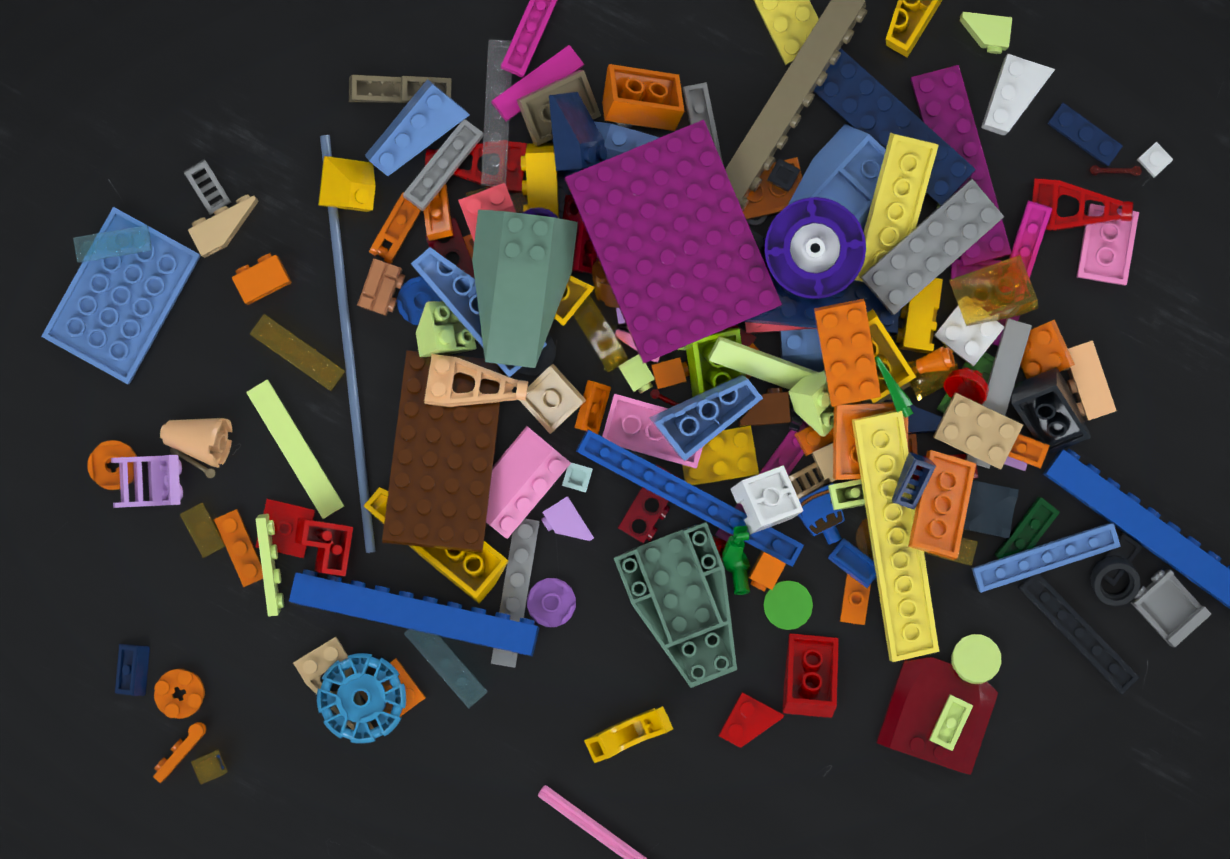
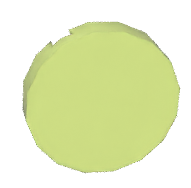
[951,634,1001,684]

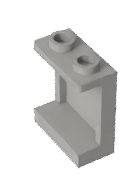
[1130,569,1211,647]

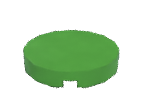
[763,580,813,630]

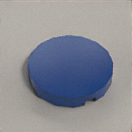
[397,276,442,325]

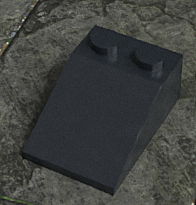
[1012,367,1091,455]

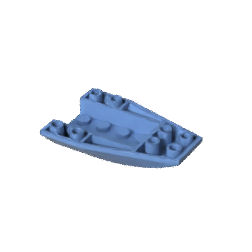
[787,124,886,253]

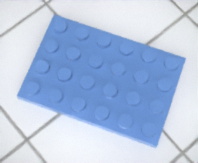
[41,207,201,384]

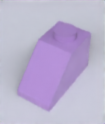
[541,496,594,541]

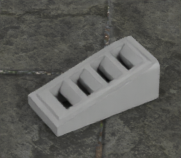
[184,159,231,215]

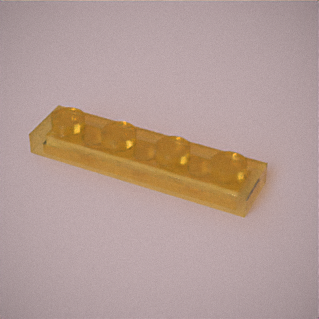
[250,314,346,391]

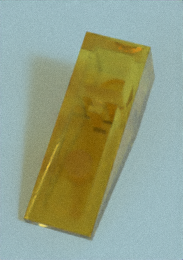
[573,294,629,372]

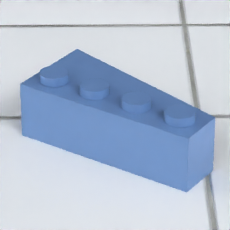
[365,79,469,176]

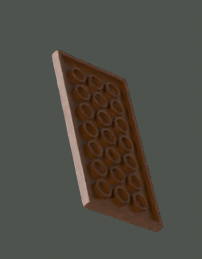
[382,351,504,553]

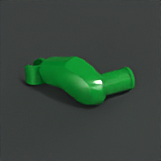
[722,525,751,595]

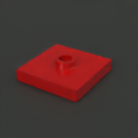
[256,499,316,558]

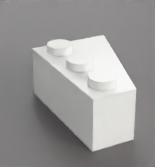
[981,54,1055,136]

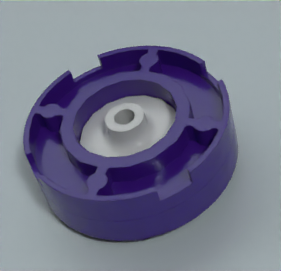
[765,197,866,299]

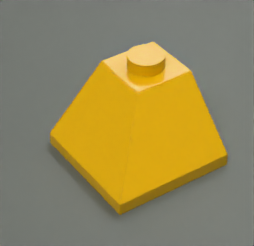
[318,156,376,212]

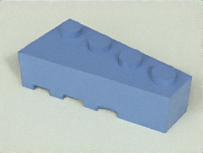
[649,375,763,461]

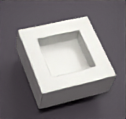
[1137,142,1173,178]

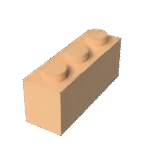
[1064,341,1116,421]

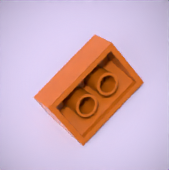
[602,64,684,131]

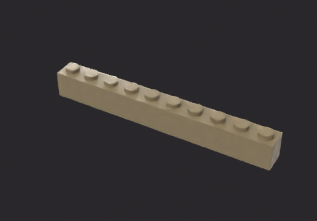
[725,0,868,211]

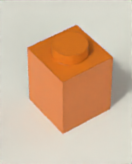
[651,357,690,390]

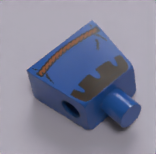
[797,482,845,545]

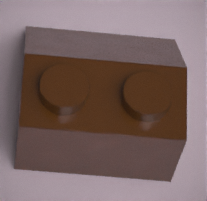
[738,388,790,427]

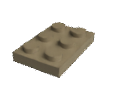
[517,70,601,146]

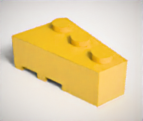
[521,143,559,218]
[896,278,943,354]

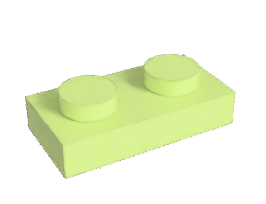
[929,695,973,751]

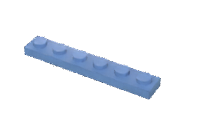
[972,522,1121,593]

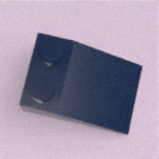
[549,92,607,171]

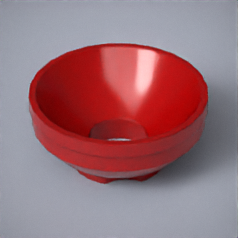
[944,368,989,404]

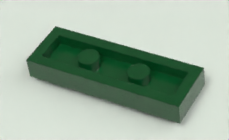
[994,497,1060,559]

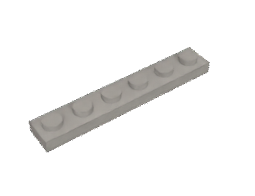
[491,518,540,668]

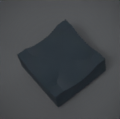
[964,480,1019,538]

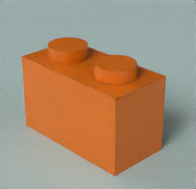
[232,253,292,305]
[748,551,786,592]

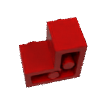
[294,518,353,576]

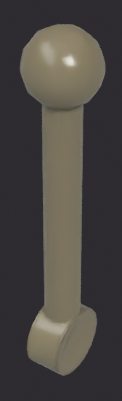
[170,448,216,478]

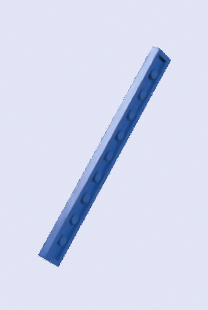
[576,429,804,567]

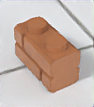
[357,258,405,316]

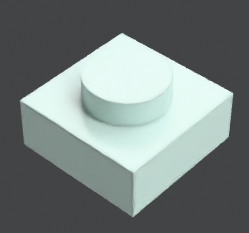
[562,462,593,492]

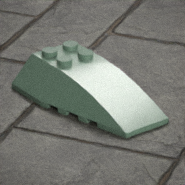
[472,210,578,368]

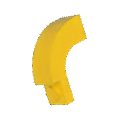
[584,706,673,763]

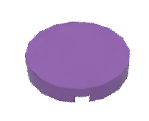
[527,578,576,627]

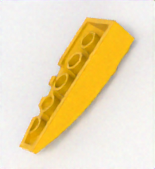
[364,487,509,604]

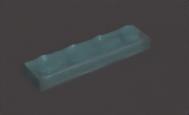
[404,629,488,708]

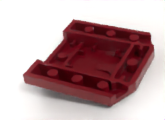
[876,657,998,775]

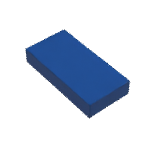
[828,538,876,588]

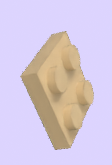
[520,364,586,434]

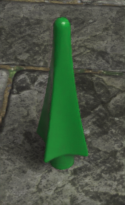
[875,356,913,418]

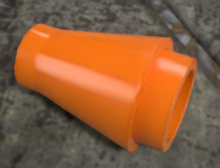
[916,347,955,374]

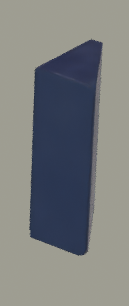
[115,644,150,696]

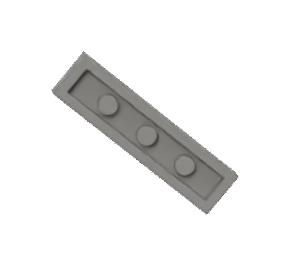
[403,119,484,211]

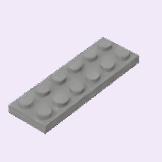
[860,179,1004,315]

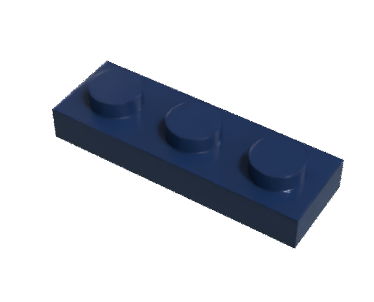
[1047,103,1123,167]

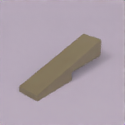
[349,75,451,103]

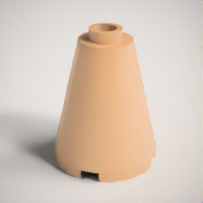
[160,418,232,468]

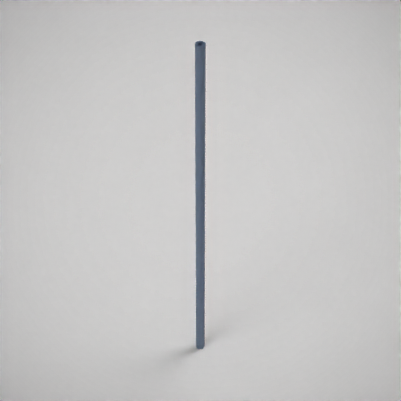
[320,135,376,553]

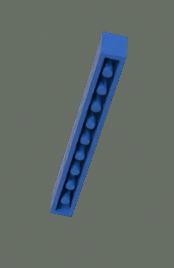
[1043,449,1230,609]
[289,569,539,657]

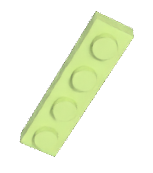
[256,514,284,616]

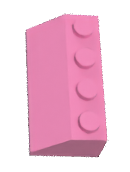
[486,426,571,539]

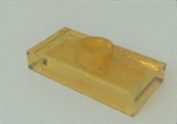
[180,503,226,558]

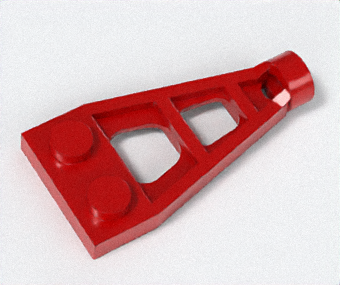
[425,141,527,193]
[1032,179,1133,231]

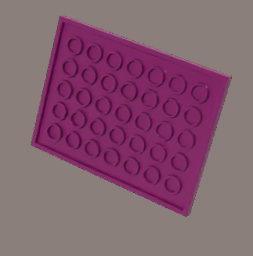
[565,120,782,364]

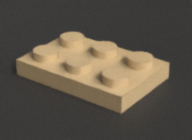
[933,392,1023,469]

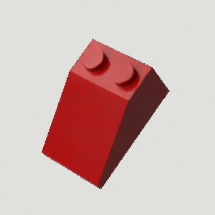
[783,633,839,718]

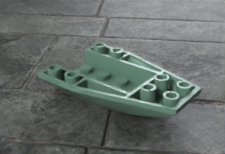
[614,522,737,688]

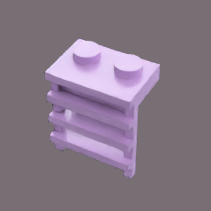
[111,455,183,508]

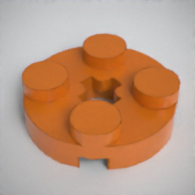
[88,440,137,490]
[154,669,205,719]

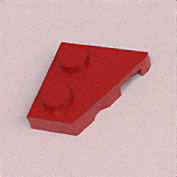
[719,692,784,748]

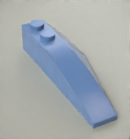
[411,247,547,377]

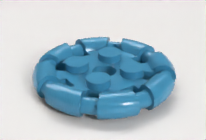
[317,653,406,744]

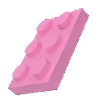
[1077,204,1139,286]

